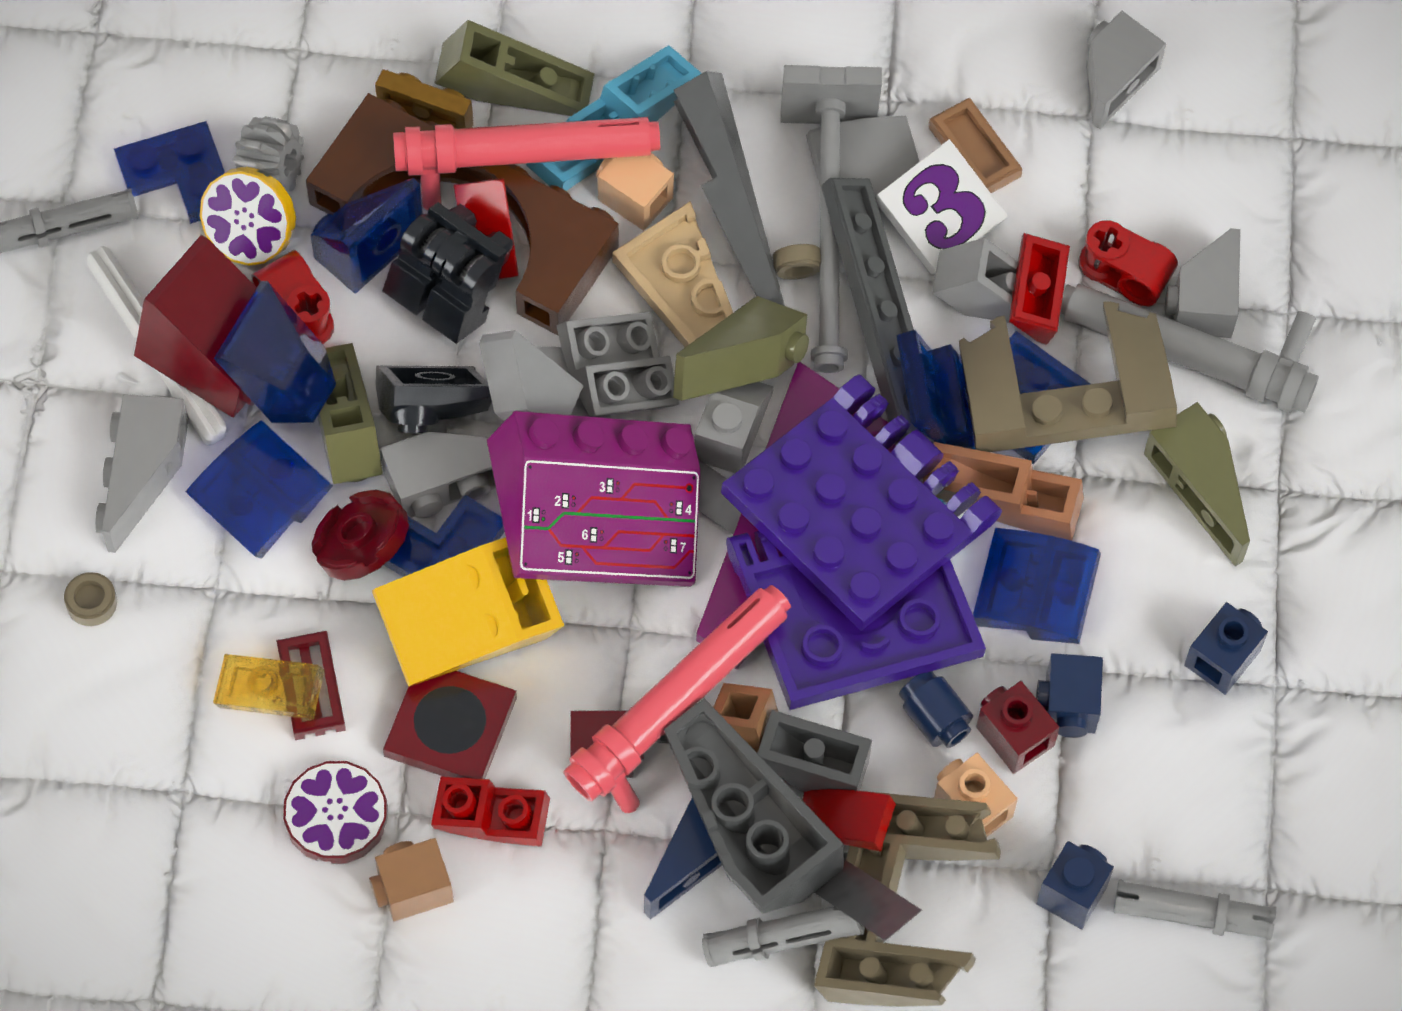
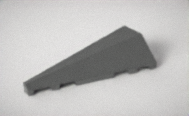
[674,71,785,306]

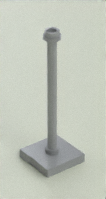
[781,65,882,373]

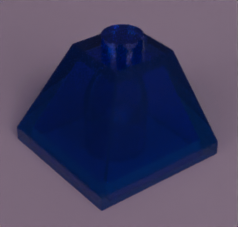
[310,178,423,294]
[214,281,337,423]

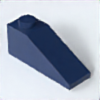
[644,798,722,920]

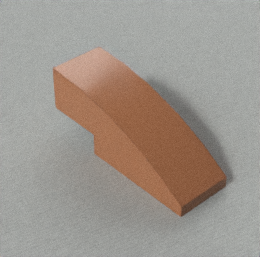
[922,442,1084,541]

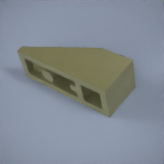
[434,20,595,116]
[673,296,809,401]
[304,343,383,484]
[1144,402,1250,566]

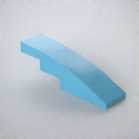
[526,45,702,191]

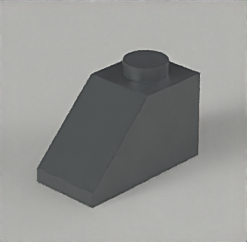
[757,710,872,793]

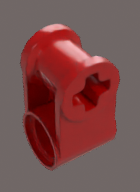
[1079,220,1178,307]
[251,250,334,347]

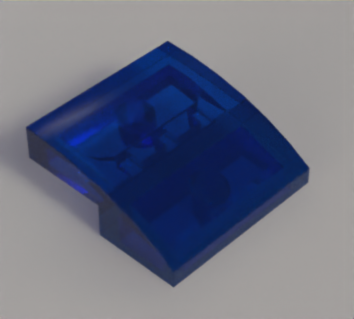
[896,330,976,450]
[185,420,334,559]
[973,528,1101,644]

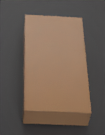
[928,97,1023,193]

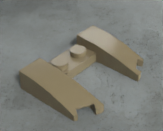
[959,301,1177,452]
[814,791,1001,1007]

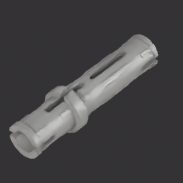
[0,188,138,253]
[1113,879,1276,940]
[702,907,865,967]

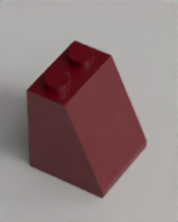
[134,235,295,418]

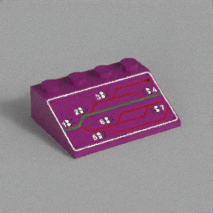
[487,411,700,587]

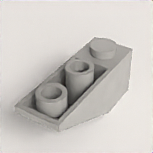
[95,394,188,553]
[380,431,496,519]

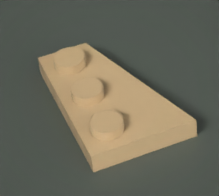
[612,201,733,347]

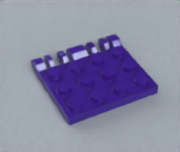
[721,374,1002,631]
[726,530,986,710]

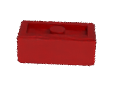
[453,178,519,279]
[1009,233,1070,345]

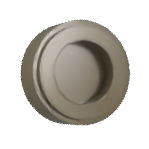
[772,244,821,280]
[64,572,117,626]

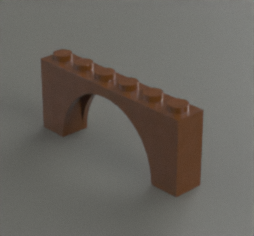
[306,93,619,336]

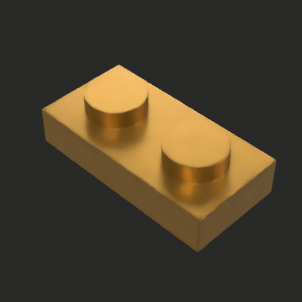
[375,69,473,129]

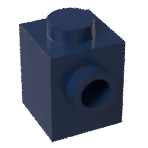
[1184,602,1268,695]
[1036,653,1103,738]
[1036,841,1114,930]

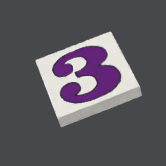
[875,139,1008,276]

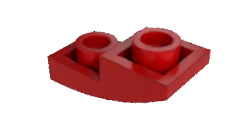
[431,776,550,847]
[802,789,896,851]

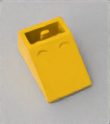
[372,537,564,687]

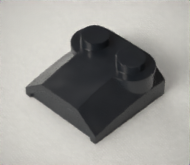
[375,365,492,433]

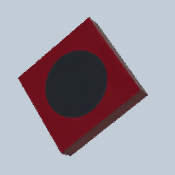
[383,671,517,779]

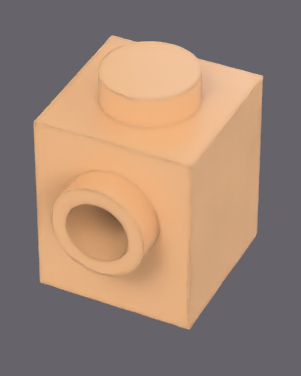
[596,153,674,231]
[934,753,1018,837]

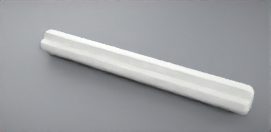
[86,246,228,445]

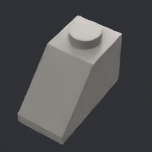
[1086,11,1166,129]
[1165,228,1241,338]
[932,237,1018,323]
[479,330,583,421]
[695,382,774,473]

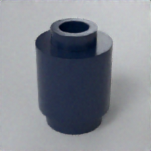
[899,671,973,748]

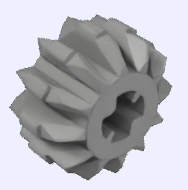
[232,116,305,193]

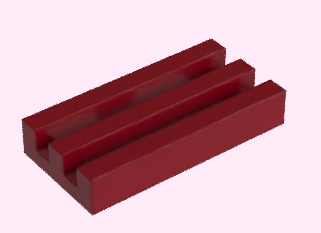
[276,631,346,741]

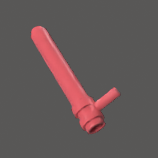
[393,117,660,210]
[563,585,791,813]

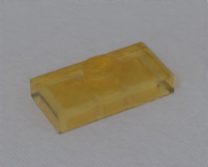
[213,654,325,719]

